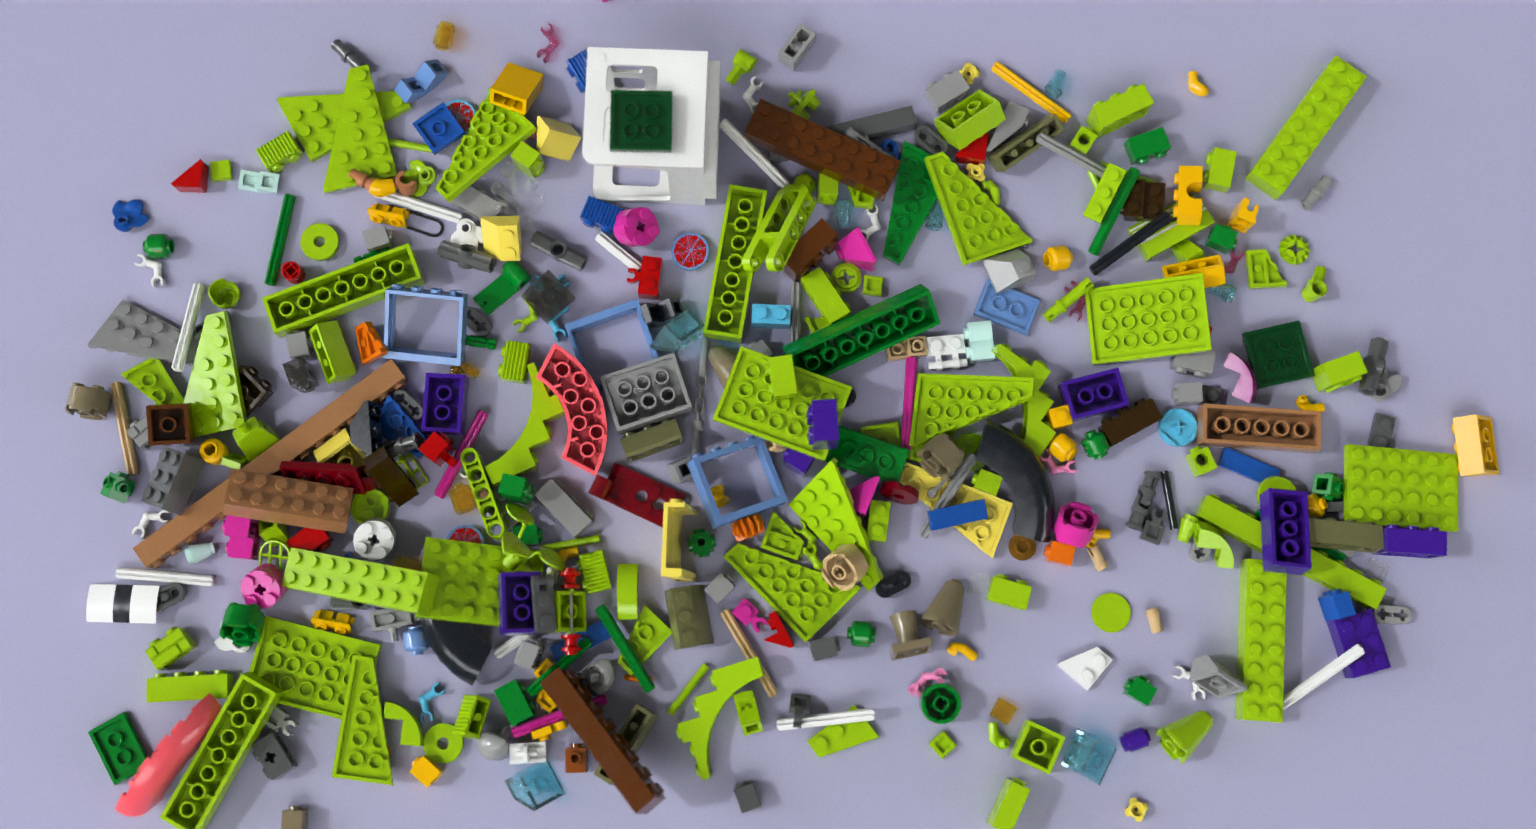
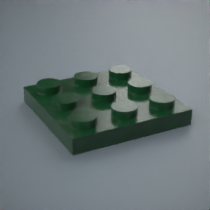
[610,90,673,153]
[1241,320,1315,390]

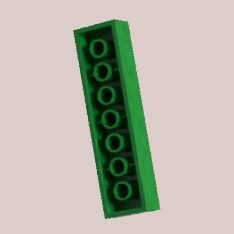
[782,284,941,377]

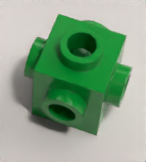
[100,471,135,504]
[1312,472,1344,502]
[687,528,716,558]

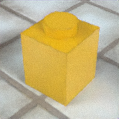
[1045,405,1073,431]
[409,755,444,788]

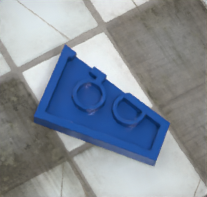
[381,395,428,458]

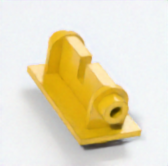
[367,203,410,228]
[310,609,355,635]

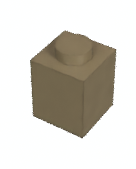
[281,805,308,829]

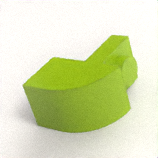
[733,690,763,736]

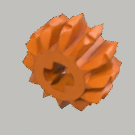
[731,514,765,541]

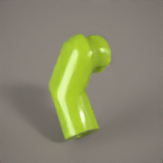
[981,180,1001,205]
[988,722,1010,750]

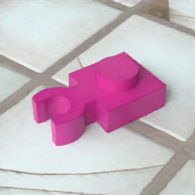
[731,598,767,633]

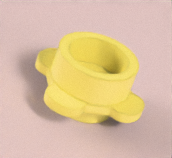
[959,63,980,85]
[966,163,985,182]
[1124,798,1148,822]

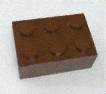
[783,218,838,282]

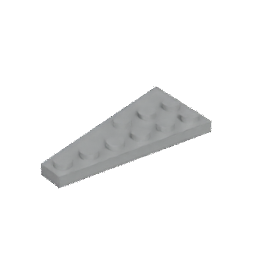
[87,300,199,366]

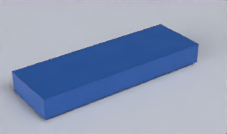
[1217,447,1280,483]
[927,499,988,531]
[550,620,611,661]

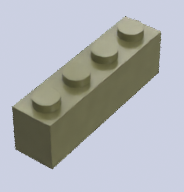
[987,114,1065,172]
[1309,516,1384,553]
[594,703,659,786]

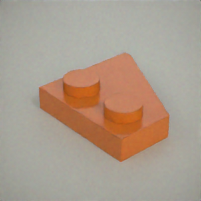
[355,322,388,364]

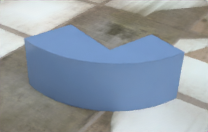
[394,59,448,104]

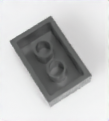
[141,446,205,516]

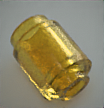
[433,21,455,51]
[392,555,422,571]

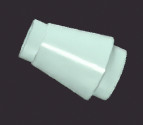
[184,542,216,564]

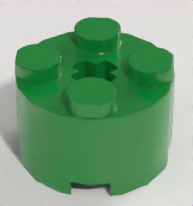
[219,602,266,646]
[919,684,961,724]

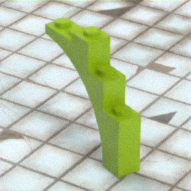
[991,343,1057,458]
[485,362,565,488]
[676,656,765,781]

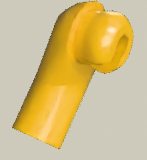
[1086,529,1111,548]
[947,642,978,661]

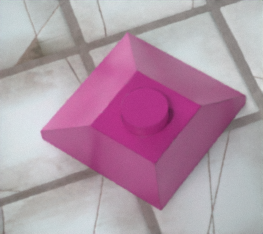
[835,227,877,272]
[849,476,880,518]

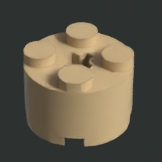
[821,544,869,591]

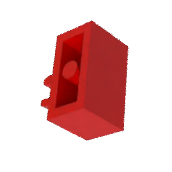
[627,256,663,300]
[418,431,458,468]

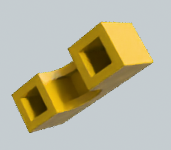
[1173,165,1203,225]

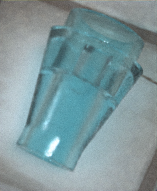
[1044,70,1066,99]
[834,200,853,228]
[924,201,944,231]
[1206,284,1237,303]

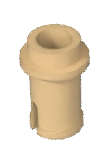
[1087,545,1109,572]
[1145,607,1164,633]

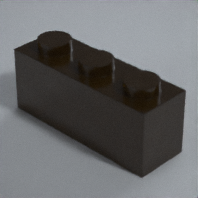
[1097,398,1163,448]
[363,446,419,507]

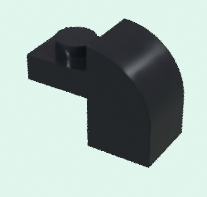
[640,298,685,328]

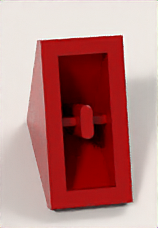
[954,132,988,165]
[171,159,209,193]

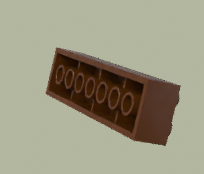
[744,99,901,201]
[540,667,666,814]

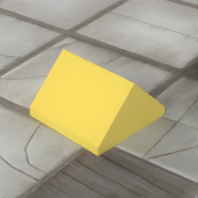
[537,116,581,161]

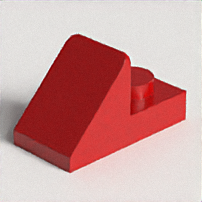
[764,611,794,648]

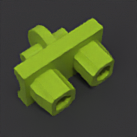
[787,88,821,119]

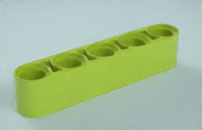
[460,448,508,540]

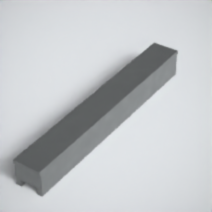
[768,105,918,164]

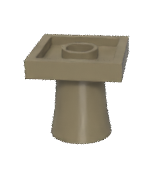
[889,610,933,661]

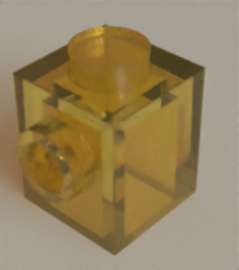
[448,483,478,515]

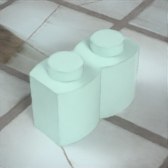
[963,320,995,363]

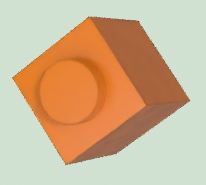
[1043,541,1076,567]

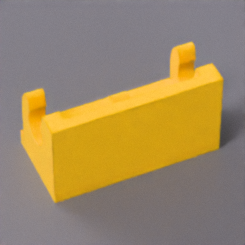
[1227,197,1259,234]

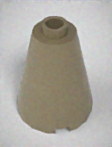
[708,345,737,388]
[920,579,965,637]

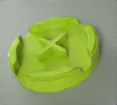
[350,489,391,524]

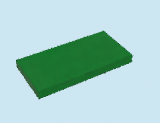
[825,425,911,482]

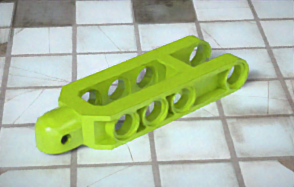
[742,173,817,272]

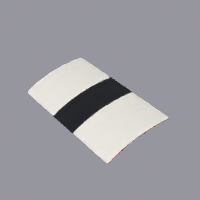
[86,584,159,624]

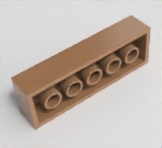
[1197,403,1321,453]
[223,468,354,534]

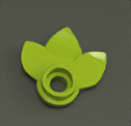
[402,160,437,198]

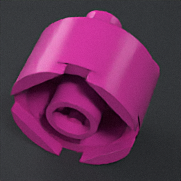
[613,207,659,247]
[1054,502,1099,548]
[241,563,288,609]

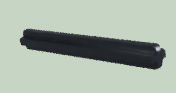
[1089,211,1172,275]

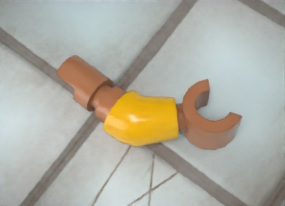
[348,168,417,198]

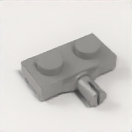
[369,609,414,643]

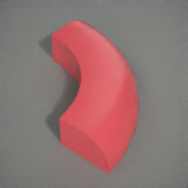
[536,343,607,476]
[115,693,222,817]

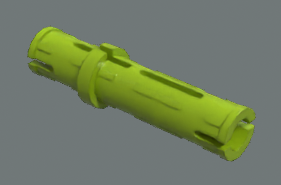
[1042,277,1094,324]

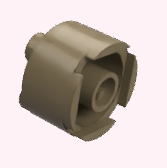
[65,382,111,420]
[917,433,965,481]

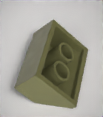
[620,418,684,463]
[664,585,713,650]

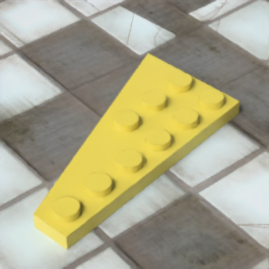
[899,462,1013,558]

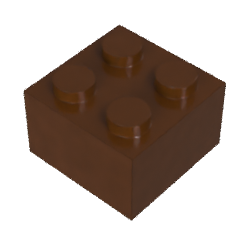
[146,403,194,446]

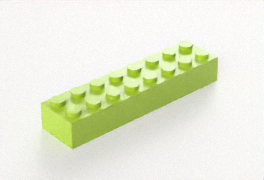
[1244,55,1367,200]
[703,184,767,344]
[262,243,426,338]
[282,547,439,617]
[1235,559,1287,723]
[160,671,284,829]

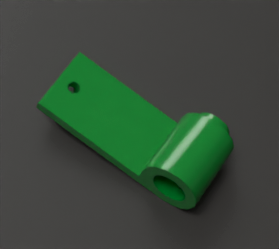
[473,261,531,316]

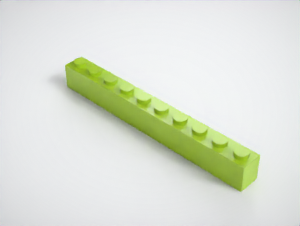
[1193,494,1387,610]

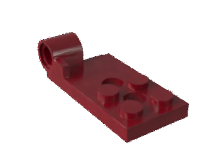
[279,461,378,494]
[588,463,686,528]

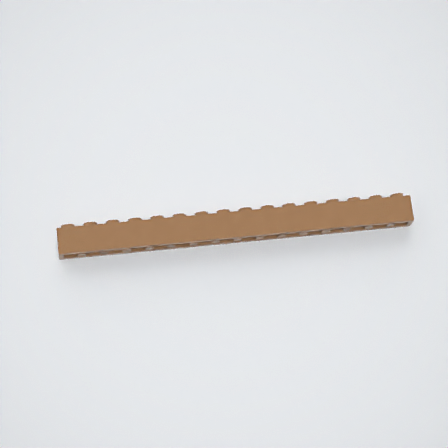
[132,359,409,569]

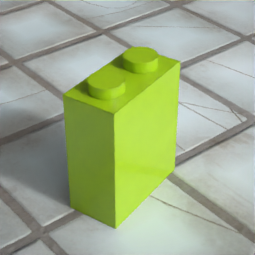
[986,777,1030,829]

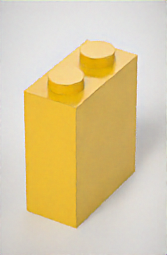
[490,62,544,115]

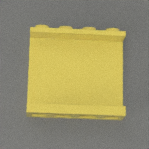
[661,499,699,582]

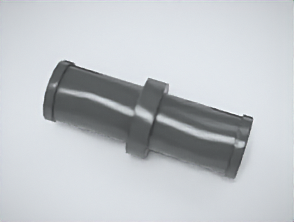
[331,39,365,68]

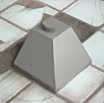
[982,248,1036,294]
[1189,655,1248,698]

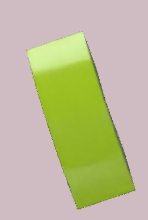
[1193,521,1234,569]
[617,564,639,620]
[383,702,424,746]

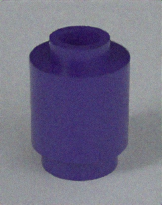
[1119,727,1151,752]

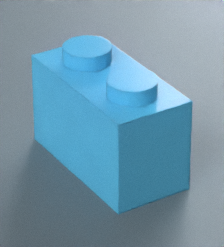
[751,304,791,329]

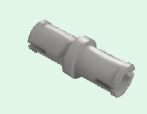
[1300,175,1333,211]

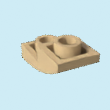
[885,336,928,361]

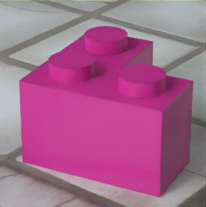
[222,515,260,560]

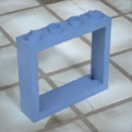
[383,284,468,366]
[564,299,658,392]
[687,435,788,529]

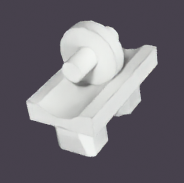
[509,742,547,764]

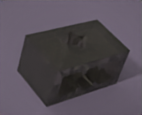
[282,357,319,393]

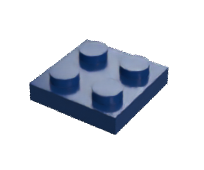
[412,102,466,155]

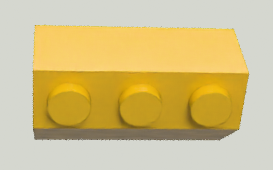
[1452,414,1499,477]

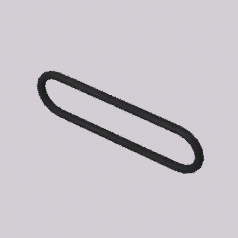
[388,204,444,237]

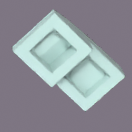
[238,170,280,193]

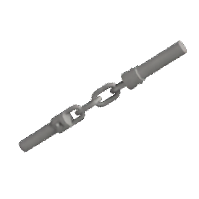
[691,338,709,459]

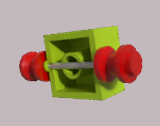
[543,568,586,655]

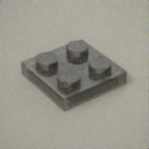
[520,270,576,325]

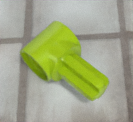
[726,49,757,85]
[1301,266,1327,303]

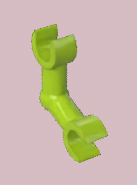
[512,294,538,333]
[793,520,817,561]
[802,543,823,570]

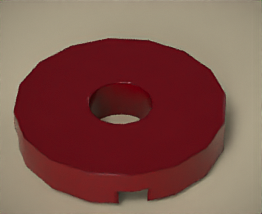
[880,481,919,505]

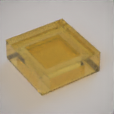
[989,698,1017,725]

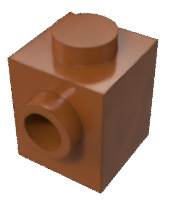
[565,743,588,773]

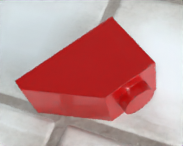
[285,528,334,552]

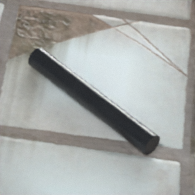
[1160,471,1178,530]

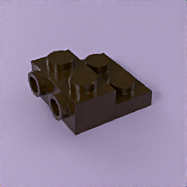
[1120,180,1166,221]
[238,365,274,418]

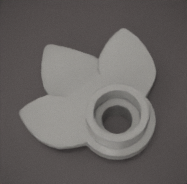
[1370,366,1402,402]

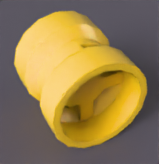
[710,484,730,508]

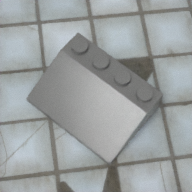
[600,353,693,436]

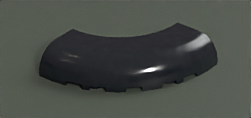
[975,419,1055,543]
[419,618,492,686]

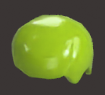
[208,278,241,309]

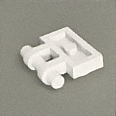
[925,334,967,371]

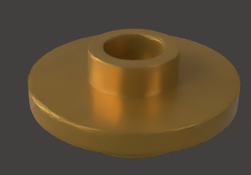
[1008,535,1036,561]

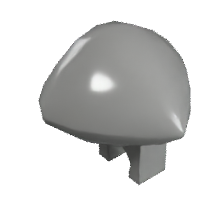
[580,659,615,695]
[477,726,512,761]

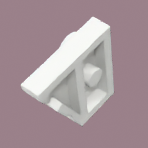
[1057,647,1112,690]

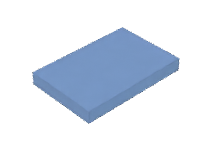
[973,279,1041,336]

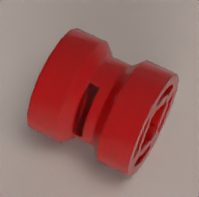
[281,261,306,284]

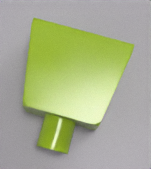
[232,417,281,462]

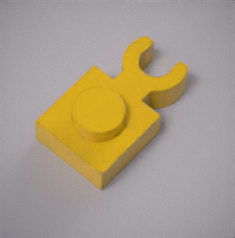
[531,720,568,742]

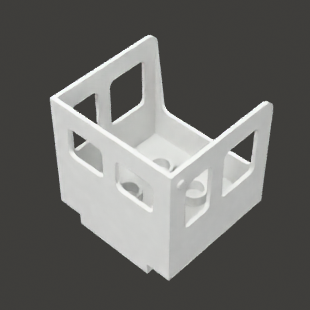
[582,47,721,205]

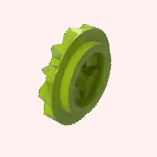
[1279,234,1310,265]
[831,263,861,294]

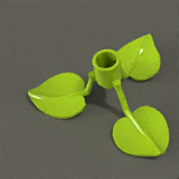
[502,502,566,572]

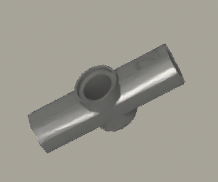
[529,230,588,272]
[437,240,497,273]
[1359,337,1389,396]

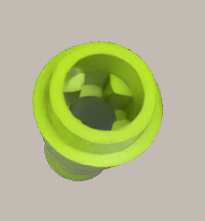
[1177,513,1200,544]

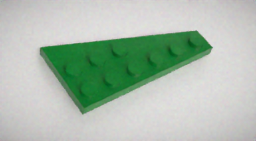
[883,141,938,266]

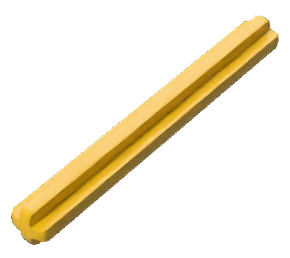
[991,62,1071,123]

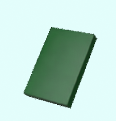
[88,712,149,785]

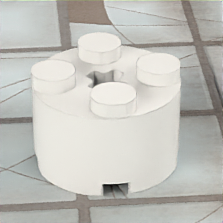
[353,518,397,560]

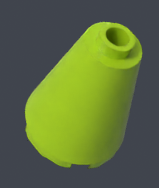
[1156,710,1213,763]

